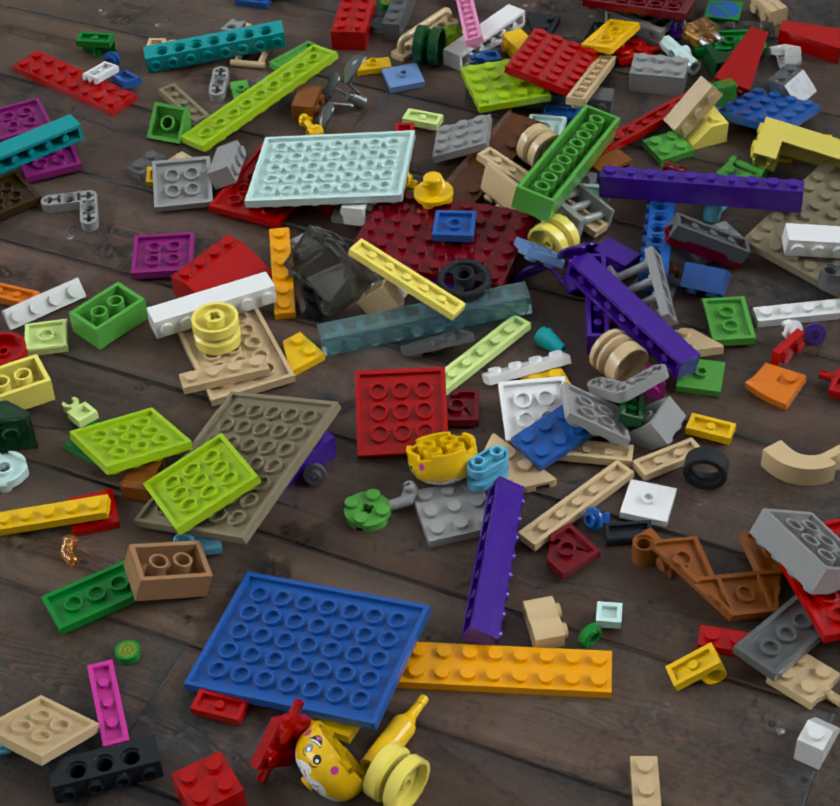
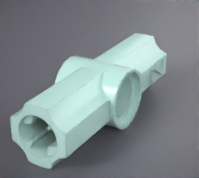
[659,35,701,75]

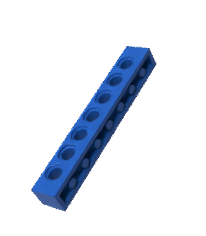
[638,201,676,291]

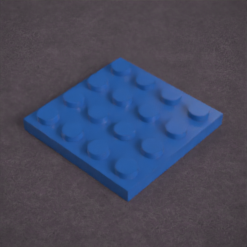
[718,87,821,129]

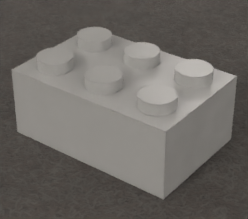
[628,53,689,96]

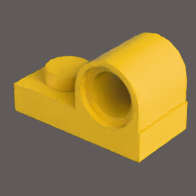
[665,642,727,691]

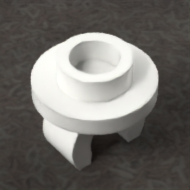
[780,319,803,339]

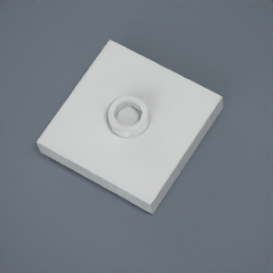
[619,479,677,527]

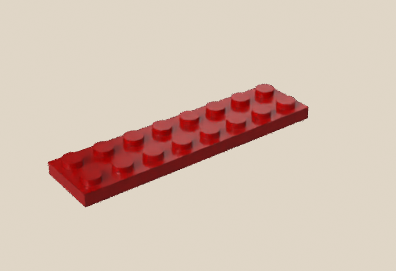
[12,50,138,117]

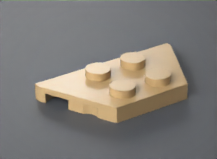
[648,328,724,364]
[484,434,556,493]

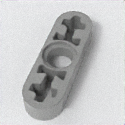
[209,66,230,103]

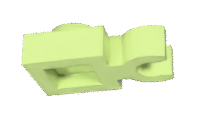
[62,397,99,428]

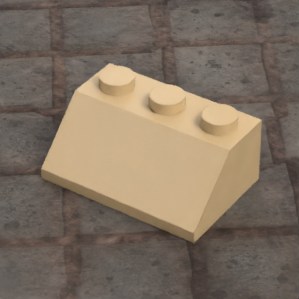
[480,161,518,210]

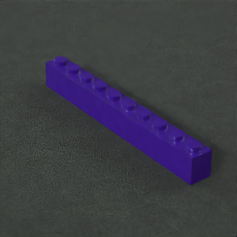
[599,165,805,213]

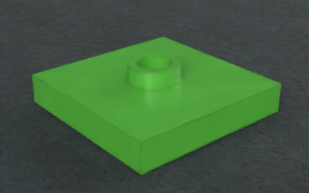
[675,359,725,397]

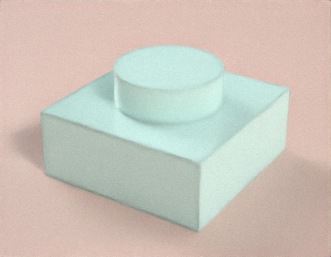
[596,601,623,629]

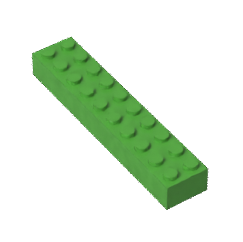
[511,104,621,222]

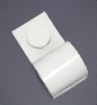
[769,44,802,69]

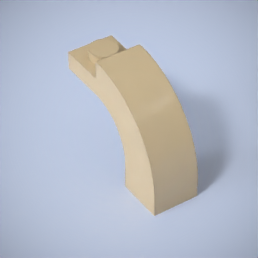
[761,440,840,486]

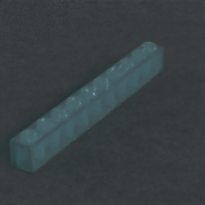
[317,281,532,356]

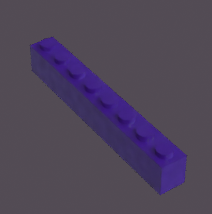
[565,252,701,379]
[460,476,525,646]

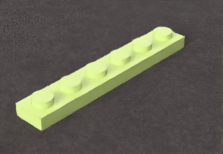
[445,314,531,396]

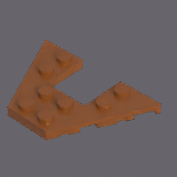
[650,531,782,622]

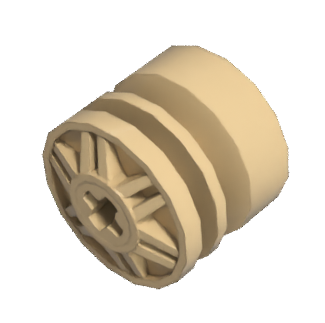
[589,329,649,382]

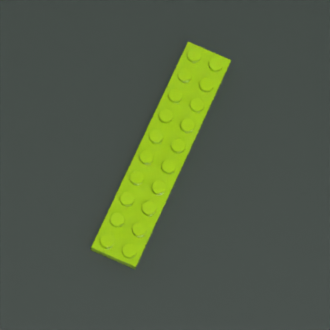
[180,44,339,152]

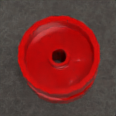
[0,332,29,366]

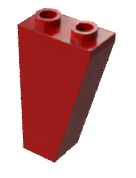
[777,20,840,64]
[711,26,768,97]

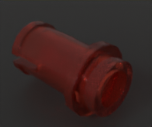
[662,160,688,172]

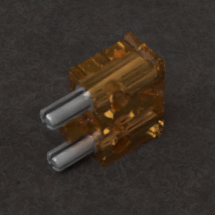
[681,16,724,47]

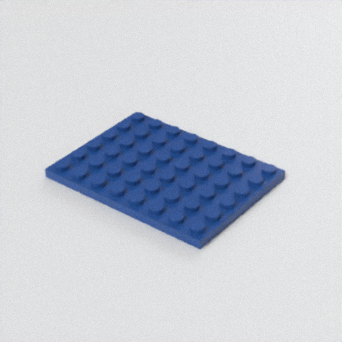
[184,571,431,731]

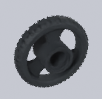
[437,259,492,302]

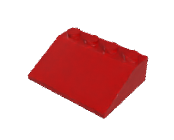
[171,235,272,298]

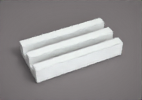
[82,61,119,84]

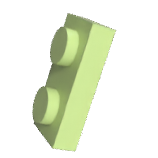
[402,108,443,131]

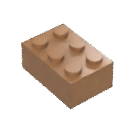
[124,540,213,601]

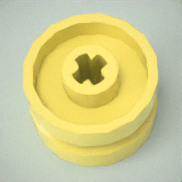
[527,214,580,263]
[191,302,241,356]
[363,742,430,806]

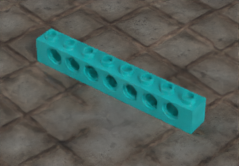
[143,20,287,73]

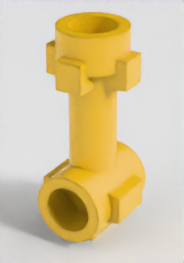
[298,113,324,135]

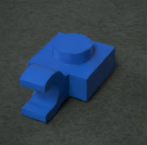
[469,49,502,65]

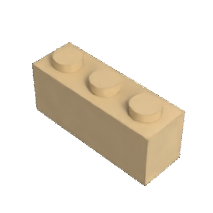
[663,76,723,139]

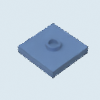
[381,63,425,93]

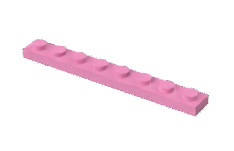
[456,0,484,48]

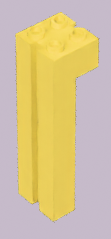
[750,117,840,172]

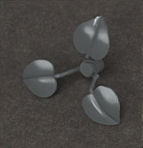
[316,55,367,134]

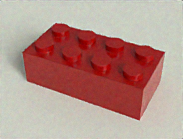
[331,0,377,51]

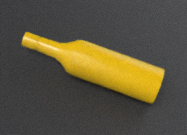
[360,694,429,773]

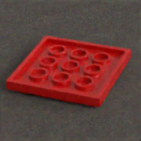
[355,367,448,459]

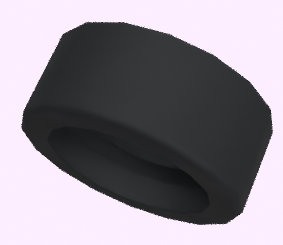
[683,446,729,490]

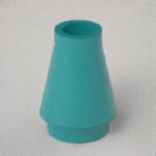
[534,326,567,352]

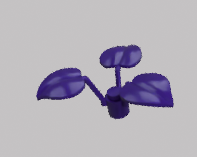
[514,242,599,294]

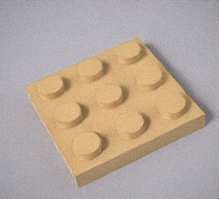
[0,695,99,766]

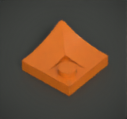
[745,362,806,410]

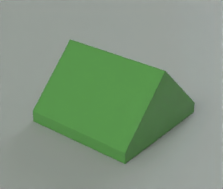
[147,102,192,145]

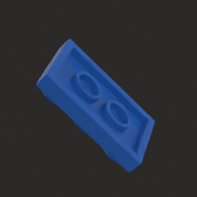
[511,404,594,472]

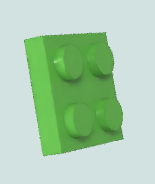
[642,131,695,166]

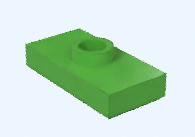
[229,79,249,99]

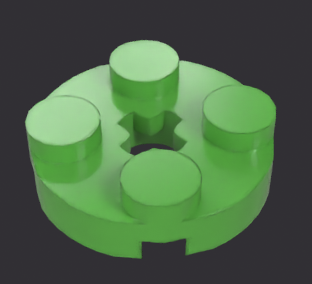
[344,489,391,532]

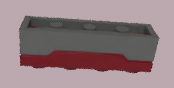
[664,212,751,270]

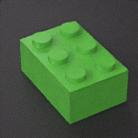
[69,282,148,350]

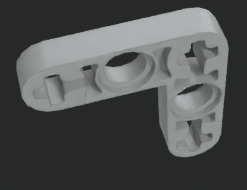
[41,190,99,232]
[587,364,669,403]

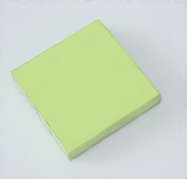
[25,319,69,356]

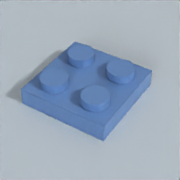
[513,236,565,269]

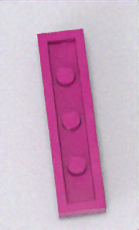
[87,659,130,748]

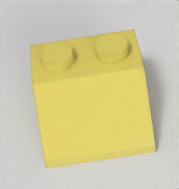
[684,106,729,149]

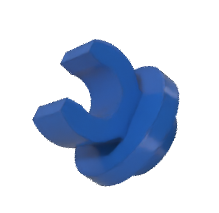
[103,51,120,66]
[584,507,610,531]

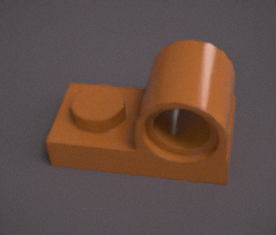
[631,528,679,579]

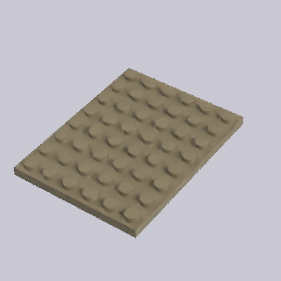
[744,161,840,298]
[133,391,341,544]

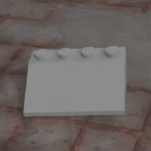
[749,508,840,595]

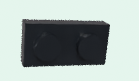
[295,282,324,321]

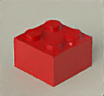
[171,750,247,806]

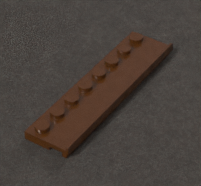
[445,110,544,203]

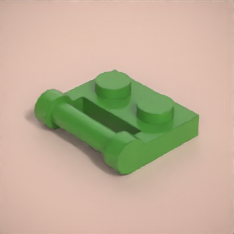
[716,155,768,178]

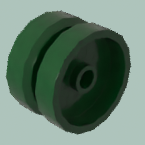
[412,24,446,67]

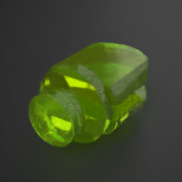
[444,24,462,45]

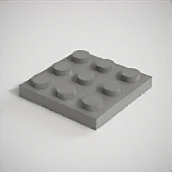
[432,114,492,164]
[152,156,213,212]
[560,381,631,447]
[413,479,487,548]

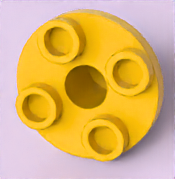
[413,171,454,209]

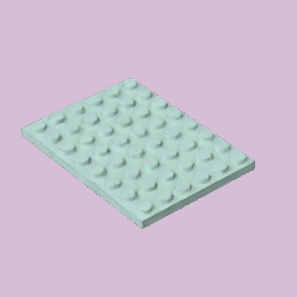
[245,130,415,208]

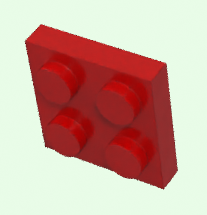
[66,489,120,538]

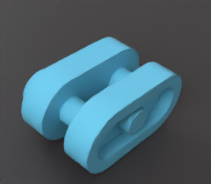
[466,445,509,493]

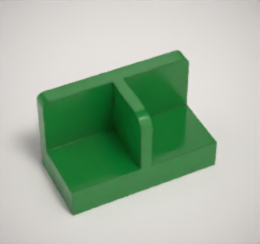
[76,31,117,58]
[712,78,738,108]

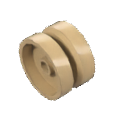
[516,123,559,168]

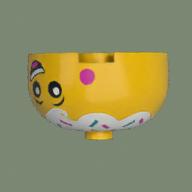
[406,431,478,485]
[295,720,366,802]

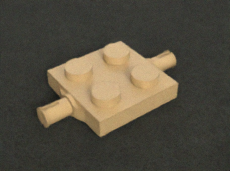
[766,654,840,710]

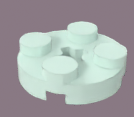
[0,451,29,493]

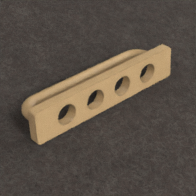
[391,7,459,62]

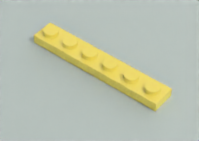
[348,238,466,321]

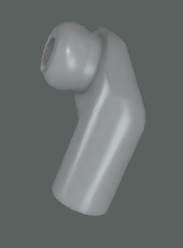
[389,480,418,511]

